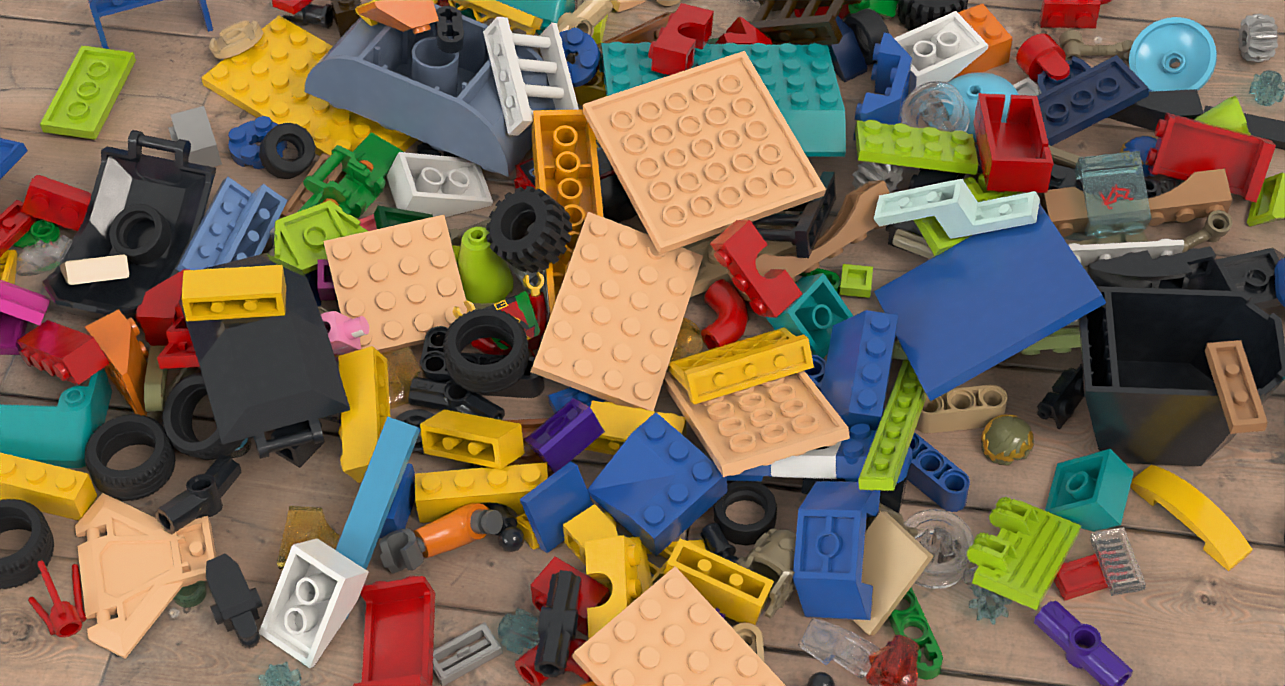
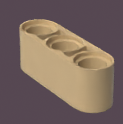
[916,385,1008,433]

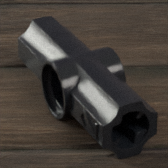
[534,570,582,678]

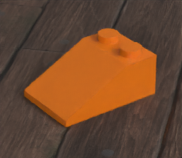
[951,3,1013,80]
[85,309,149,417]

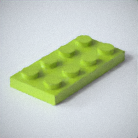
[40,45,136,140]
[855,120,979,175]

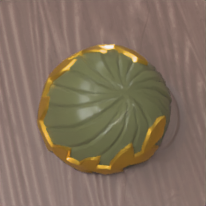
[981,414,1034,465]

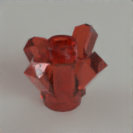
[865,635,919,686]

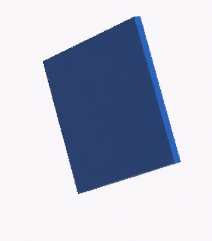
[874,203,1106,401]

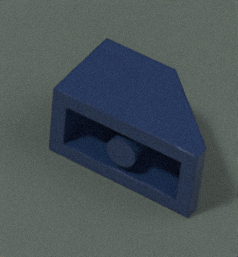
[828,16,868,83]

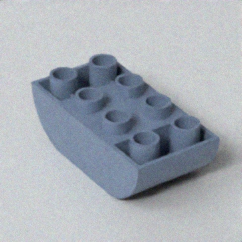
[304,4,556,177]

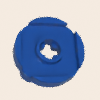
[559,28,601,87]
[228,116,287,169]

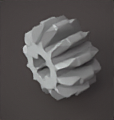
[1237,14,1279,62]
[852,161,904,193]

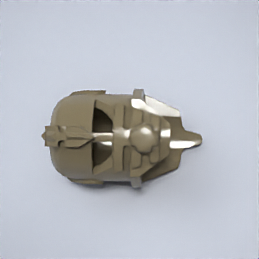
[736,528,796,618]

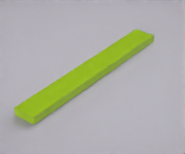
[858,359,927,491]

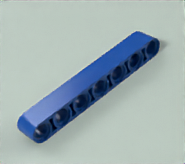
[804,355,970,512]

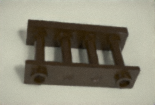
[749,0,862,45]

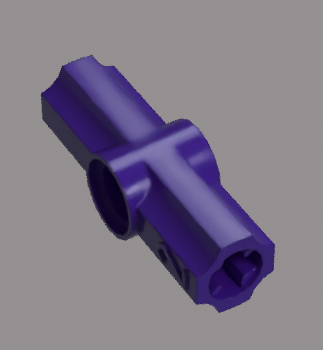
[1034,600,1133,686]

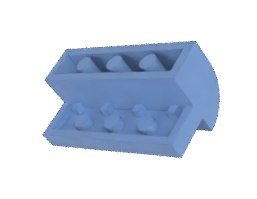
[176,177,288,272]

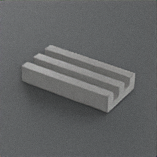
[433,622,503,686]

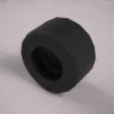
[259,123,316,179]

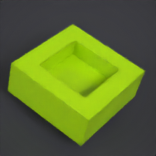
[840,264,873,298]

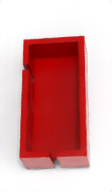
[973,93,1053,193]

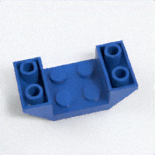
[853,33,912,141]
[793,481,880,620]

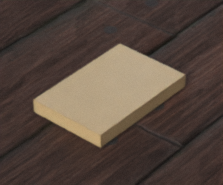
[854,512,934,636]

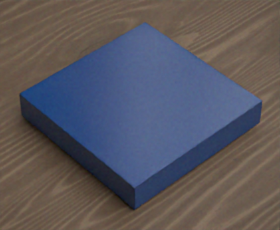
[520,461,593,553]

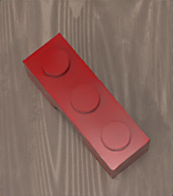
[648,3,714,75]
[710,220,803,318]

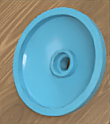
[1129,17,1217,91]
[933,72,1019,142]

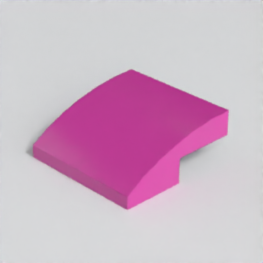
[0,280,52,325]

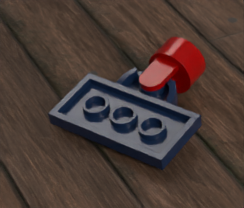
[1016,33,1149,146]

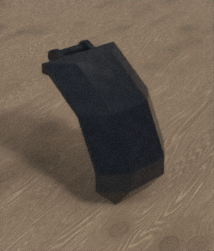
[42,130,216,322]
[179,253,350,459]

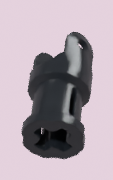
[282,3,334,29]

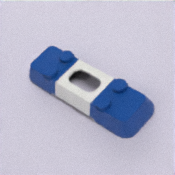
[727,424,912,483]

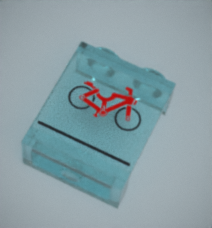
[1075,151,1152,238]

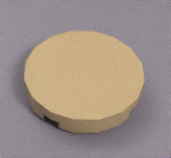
[209,20,263,59]

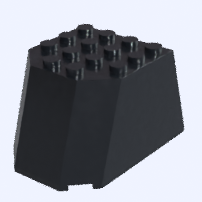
[1079,286,1285,466]

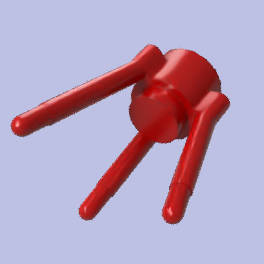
[28,561,87,638]

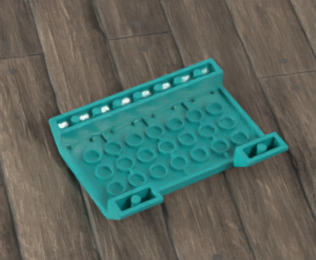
[599,42,846,157]

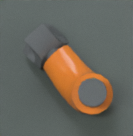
[380,503,503,574]

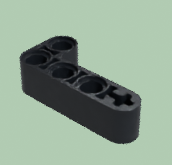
[420,326,545,398]

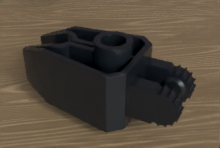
[206,553,263,649]

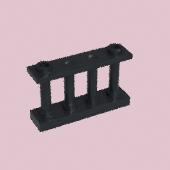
[752,171,837,258]

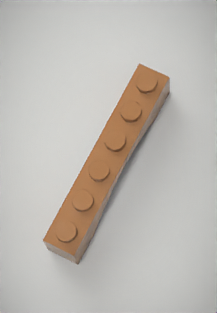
[1041,169,1232,237]
[726,180,890,301]

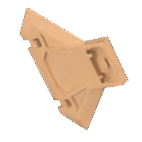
[75,493,216,659]

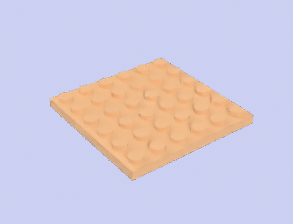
[582,51,826,255]

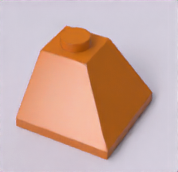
[357,0,439,34]

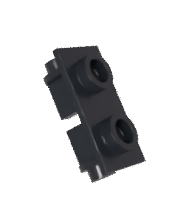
[1037,363,1085,429]

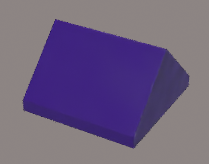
[524,398,605,473]

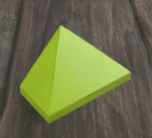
[1247,172,1285,227]

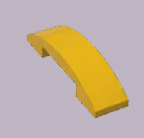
[1130,464,1252,571]

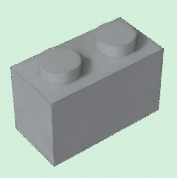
[168,106,222,167]

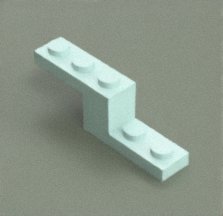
[874,179,1040,239]

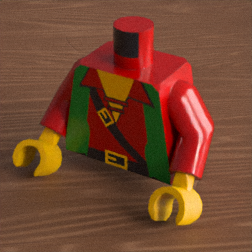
[452,272,547,358]

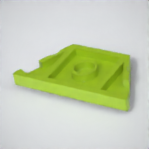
[274,200,367,274]

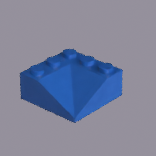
[587,412,727,556]

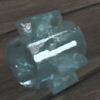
[1249,70,1285,106]
[969,586,1012,625]
[498,608,540,655]
[258,661,302,686]

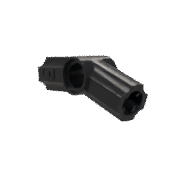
[408,377,505,420]
[155,455,242,534]

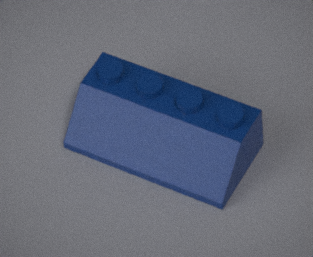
[821,310,898,430]

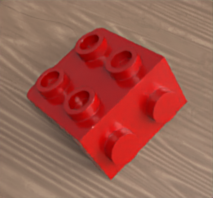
[1040,0,1101,28]
[21,175,92,231]

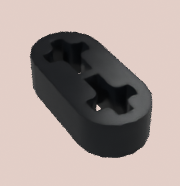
[435,6,464,54]

